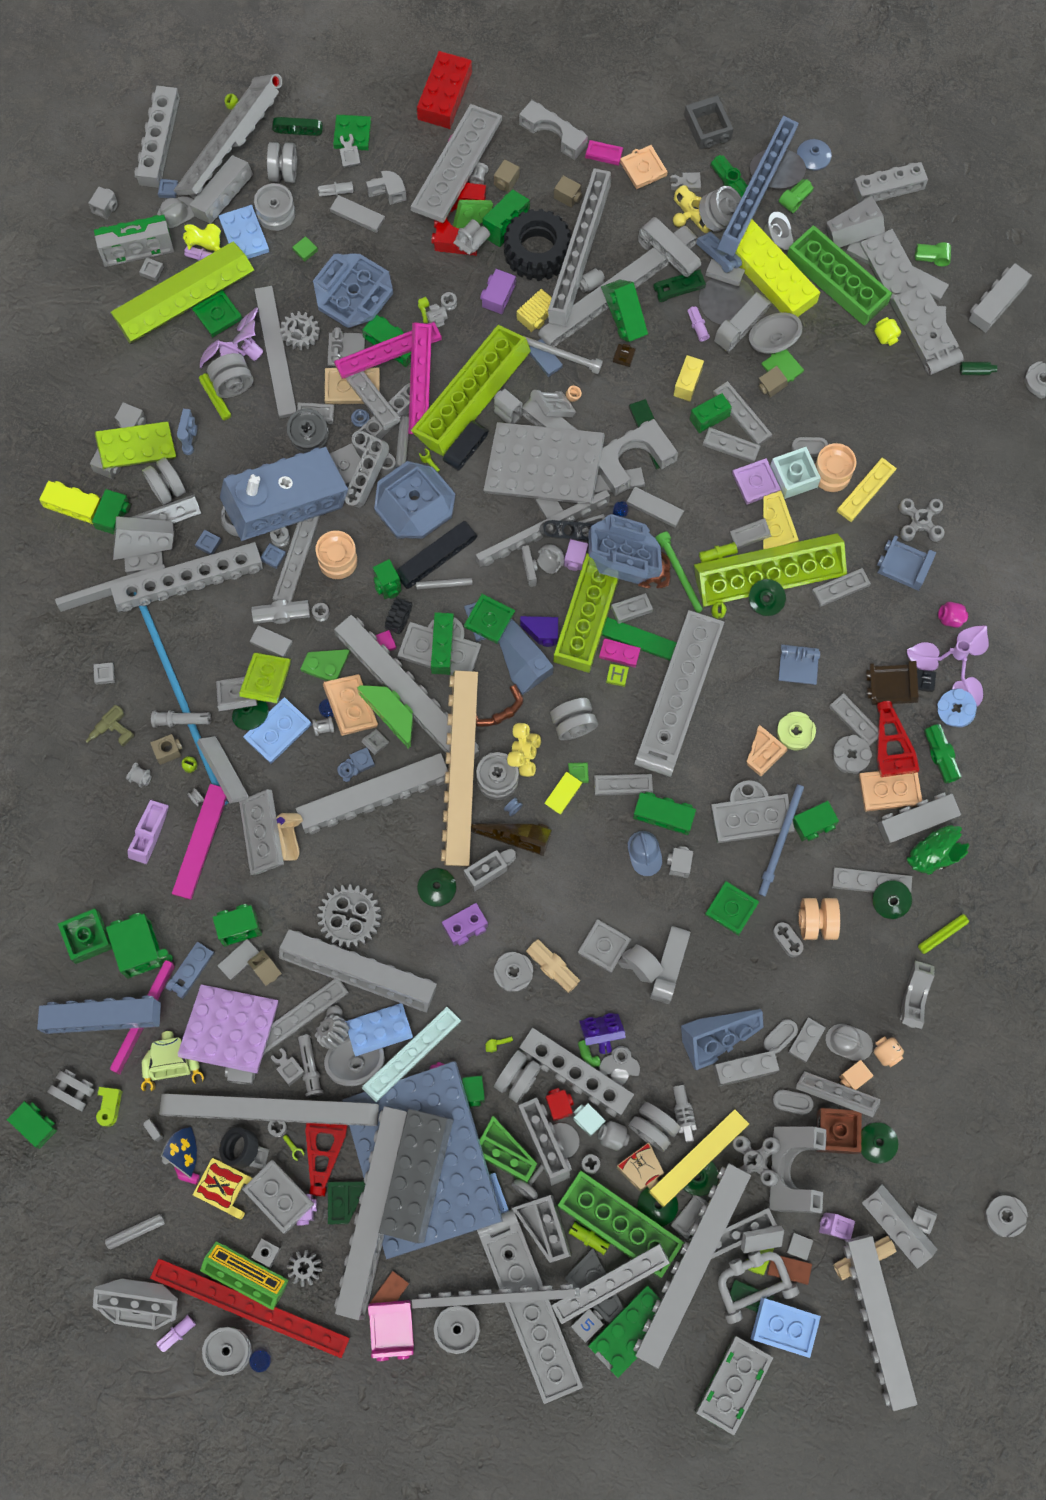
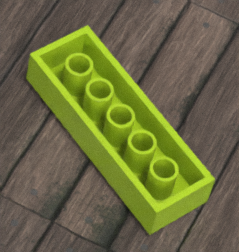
[553,554,619,673]

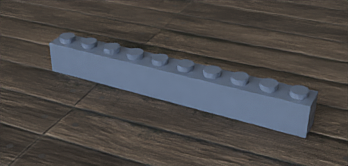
[717,116,799,257]

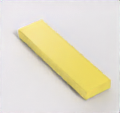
[837,458,897,522]

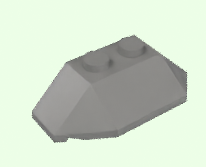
[93,1279,178,1330]

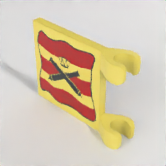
[193,1158,253,1219]

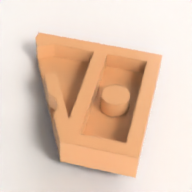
[747,726,787,776]

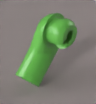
[578,1040,601,1068]

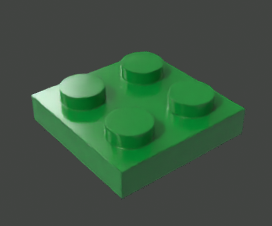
[333,114,371,151]
[192,290,242,338]
[464,594,515,644]
[705,881,759,936]

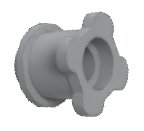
[126,763,152,788]

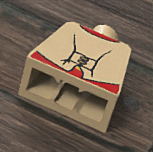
[617,1143,664,1191]

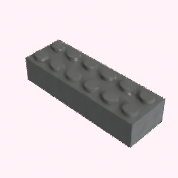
[378,1109,454,1243]

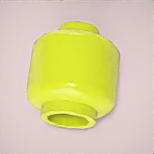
[874,317,901,346]

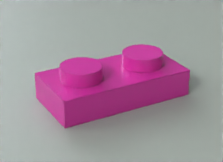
[599,638,641,667]

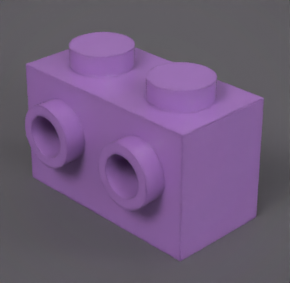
[480,269,516,314]
[442,903,488,946]

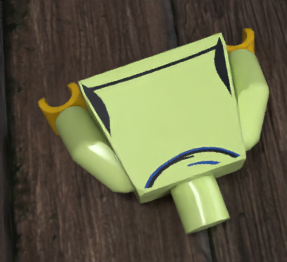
[141,1031,204,1091]

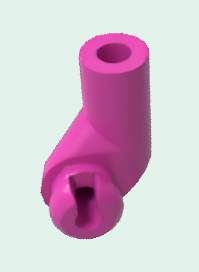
[174,1166,200,1185]

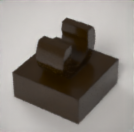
[613,344,636,367]

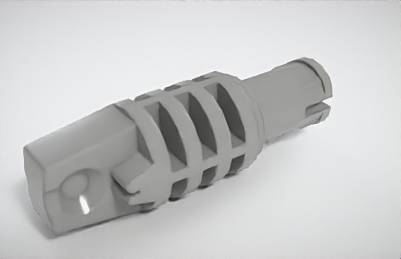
[673,1085,697,1143]

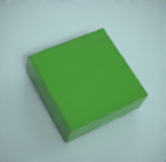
[292,236,318,262]
[568,763,589,783]

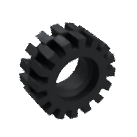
[385,597,412,634]

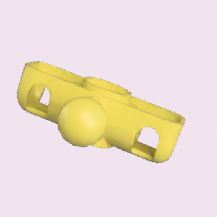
[673,185,711,233]

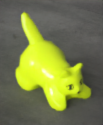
[183,224,221,251]

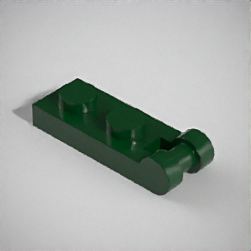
[653,269,706,302]

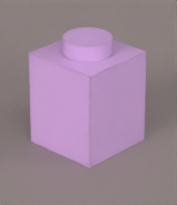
[564,539,588,571]

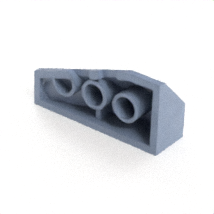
[499,619,553,695]
[681,1009,763,1070]

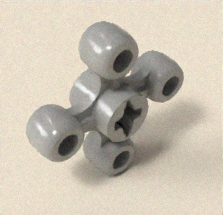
[899,498,945,542]
[733,1136,781,1187]

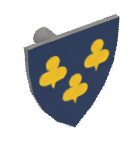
[161,1127,197,1178]

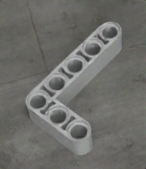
[354,383,410,476]

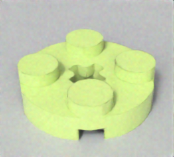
[777,712,816,750]

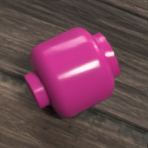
[938,602,968,628]

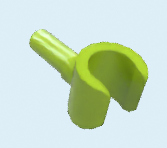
[418,297,430,323]
[419,448,440,472]
[485,1036,513,1052]
[283,1135,304,1161]

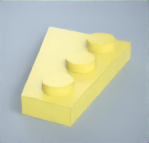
[763,491,799,549]

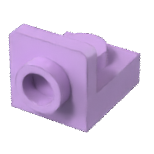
[819,1213,855,1240]

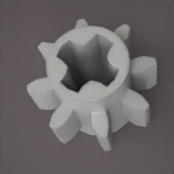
[426,303,448,327]

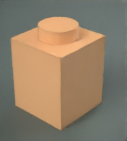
[839,1060,873,1090]

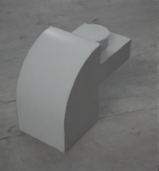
[366,171,406,205]
[618,944,664,983]

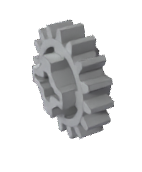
[280,311,320,350]

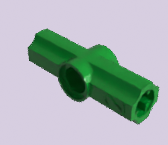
[710,155,748,198]
[924,725,961,783]

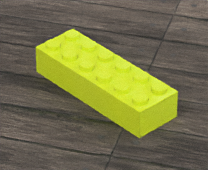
[735,219,820,317]

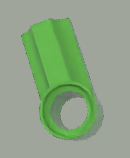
[779,179,814,213]
[915,242,951,266]

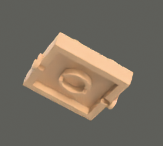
[620,145,668,189]

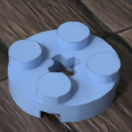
[938,689,977,727]

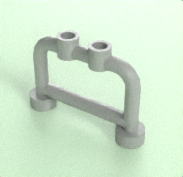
[718,1251,800,1324]

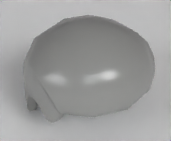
[537,544,565,574]

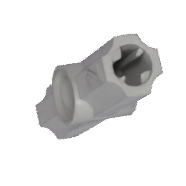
[252,600,310,624]

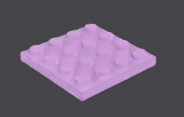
[178,985,278,1073]

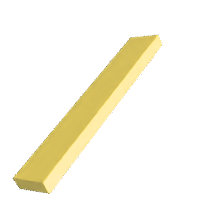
[649,1110,749,1207]

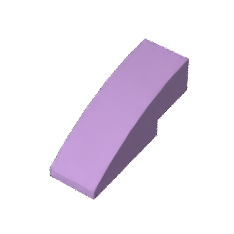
[128,800,169,864]

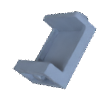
[877,536,936,591]

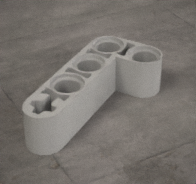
[638,217,701,277]
[714,292,772,352]
[345,430,389,508]
[650,926,691,1004]

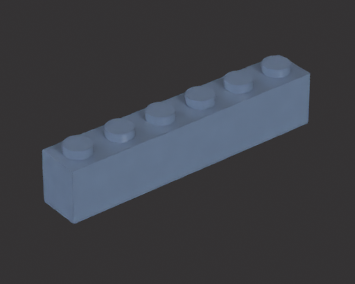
[37,996,161,1034]

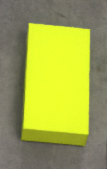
[545,772,582,815]

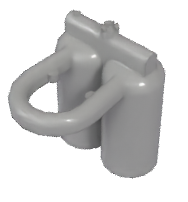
[453,219,490,255]

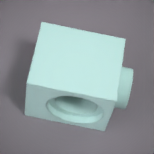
[573,1103,605,1137]

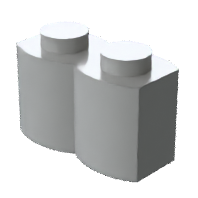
[494,389,523,424]

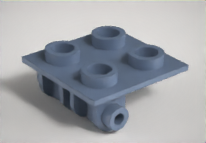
[779,645,820,685]

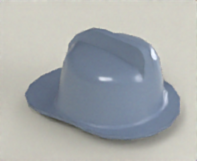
[628,831,662,876]

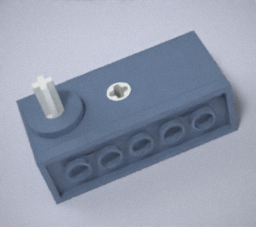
[220,447,348,541]

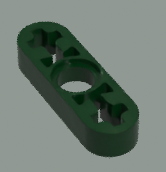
[272,117,323,136]

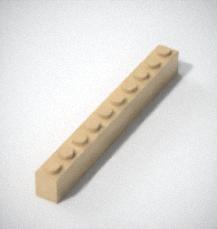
[441,671,478,867]

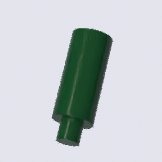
[960,362,997,375]

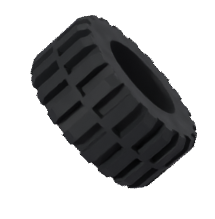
[504,209,571,281]

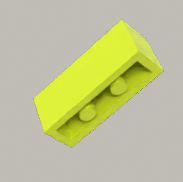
[39,481,101,524]

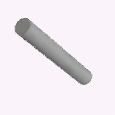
[416,578,472,590]

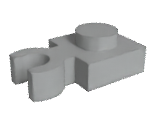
[340,134,361,168]
[670,172,701,192]
[271,1048,305,1086]

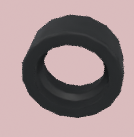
[219,1127,259,1169]

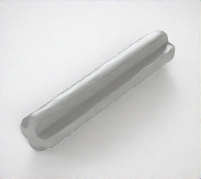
[396,416,409,467]
[105,1214,165,1249]

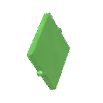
[761,349,804,382]

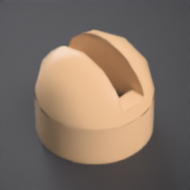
[566,386,582,402]

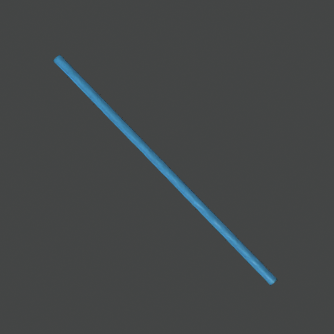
[133,592,228,805]

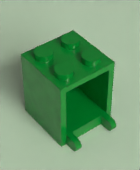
[106,913,173,979]

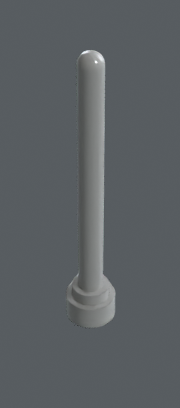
[524,336,603,374]

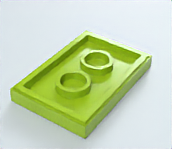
[239,653,291,703]

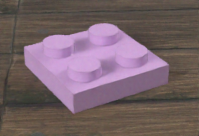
[732,458,781,505]

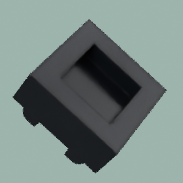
[917,670,936,692]

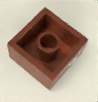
[816,1108,862,1154]

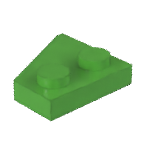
[453,200,493,229]
[301,649,350,681]

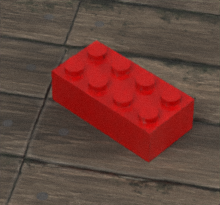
[417,51,472,129]

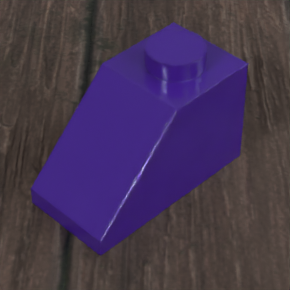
[520,616,558,647]

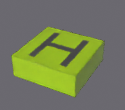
[606,664,629,687]

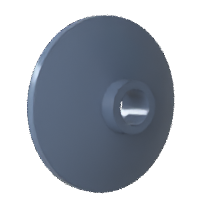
[797,139,832,171]

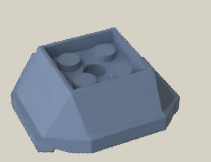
[313,254,393,328]
[374,461,456,539]
[588,514,662,584]

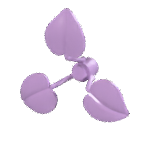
[200,307,263,369]
[907,626,989,706]

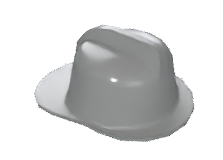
[157,196,195,228]
[764,212,793,250]
[826,1024,873,1061]

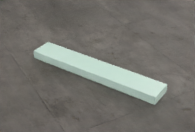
[362,1007,461,1102]

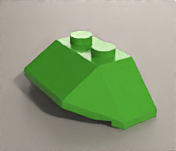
[357,685,413,748]

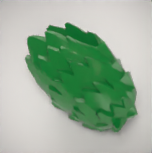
[906,825,970,875]

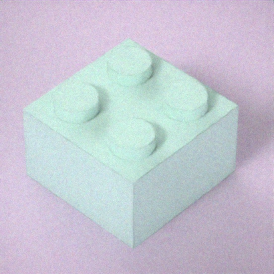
[770,447,821,499]

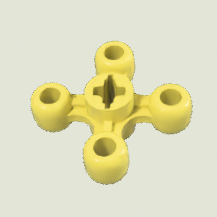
[507,723,541,777]

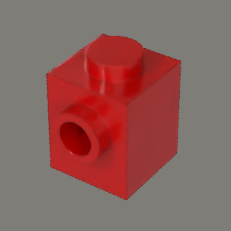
[545,1088,574,1121]

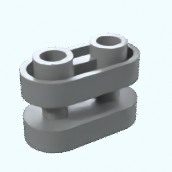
[47,1069,95,1112]

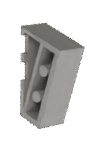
[512,1195,572,1263]

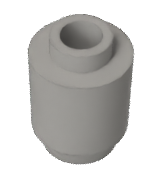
[579,268,605,293]

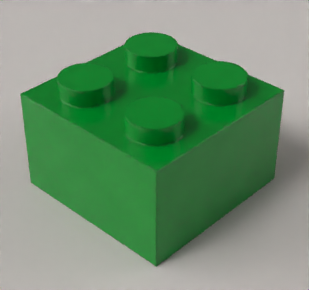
[213,904,262,947]
[58,909,112,964]

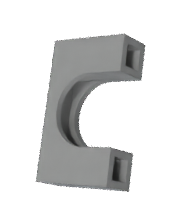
[598,419,678,496]
[769,1127,826,1213]

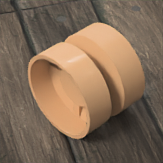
[815,443,856,492]
[316,531,358,579]
[799,898,840,940]

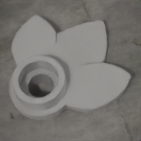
[600,1046,640,1086]

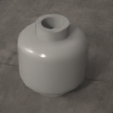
[598,1121,630,1151]

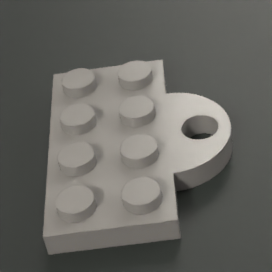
[398,617,481,675]
[711,780,795,843]

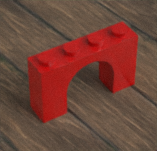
[431,183,486,256]

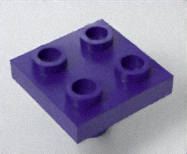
[579,1013,626,1054]

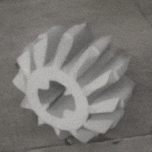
[315,1014,350,1050]
[287,1250,322,1287]

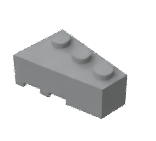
[827,196,885,248]
[113,516,174,560]

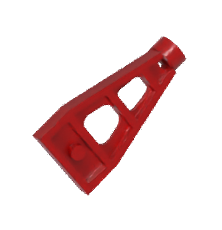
[877,701,920,777]
[305,1123,348,1197]

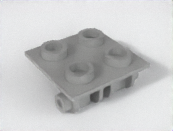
[328,327,365,366]

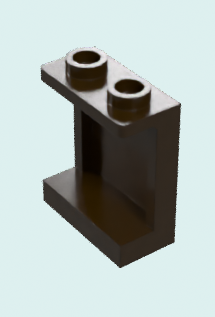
[866,661,919,705]

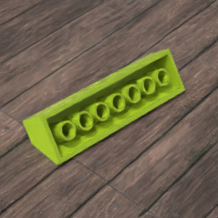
[110,241,254,344]
[411,325,531,457]
[694,533,847,607]

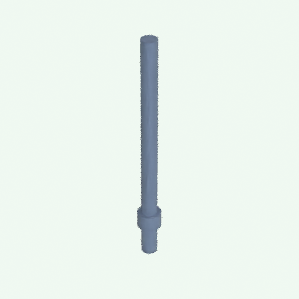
[758,784,804,897]

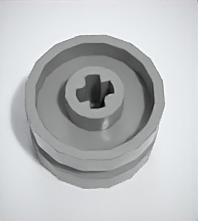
[267,142,297,183]
[254,183,295,231]
[699,186,741,232]
[207,353,253,398]
[142,457,186,505]
[550,698,598,740]
[476,752,519,800]
[494,1051,542,1103]
[628,1102,681,1152]
[434,1306,480,1354]
[202,1327,252,1376]

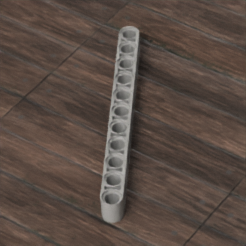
[538,225,698,347]
[159,1094,379,1126]

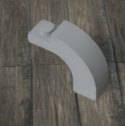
[900,960,934,1029]

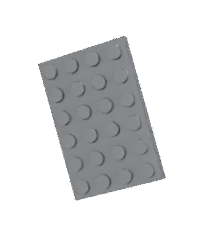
[483,422,605,505]

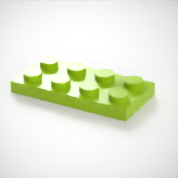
[95,422,176,469]

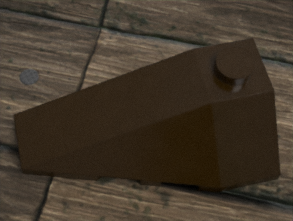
[471,824,552,856]

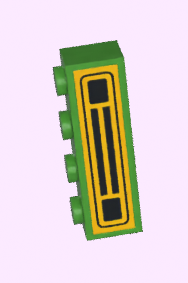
[200,1241,289,1310]

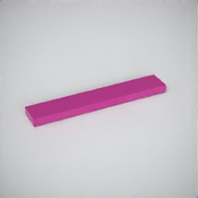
[334,322,442,379]
[408,323,432,435]
[172,784,227,900]
[110,960,175,1075]

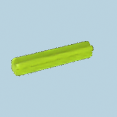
[199,373,231,421]
[918,914,969,954]

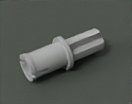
[318,181,353,197]

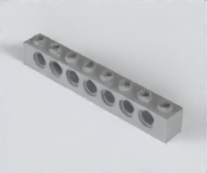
[110,542,263,612]

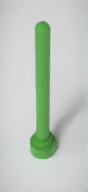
[655,531,702,613]

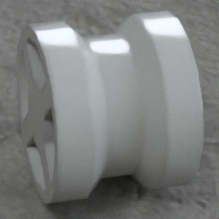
[270,527,290,548]

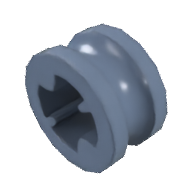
[504,798,523,817]

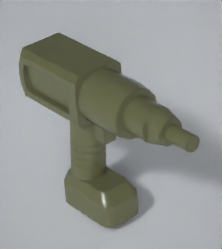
[85,705,134,747]

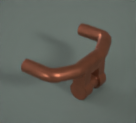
[476,684,523,727]

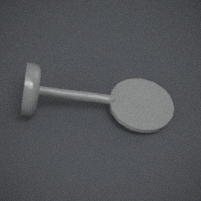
[512,1123,579,1201]

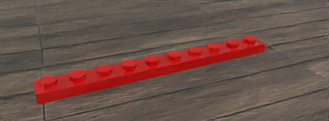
[150,1259,350,1358]

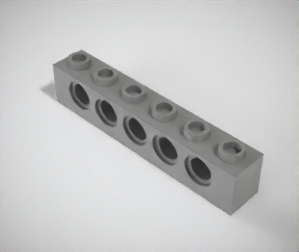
[135,86,180,188]
[519,1028,634,1117]

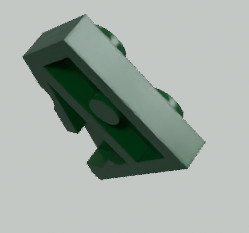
[328,1181,366,1225]

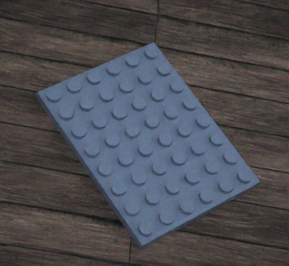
[342,1061,503,1259]

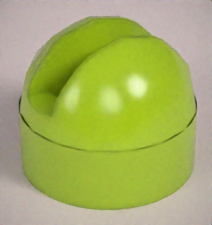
[224,93,238,110]
[711,602,727,619]
[181,756,198,773]

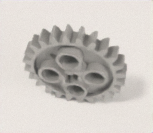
[317,884,382,949]

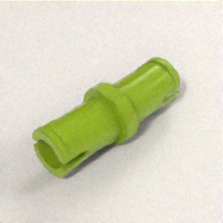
[699,542,738,563]
[569,1222,610,1255]

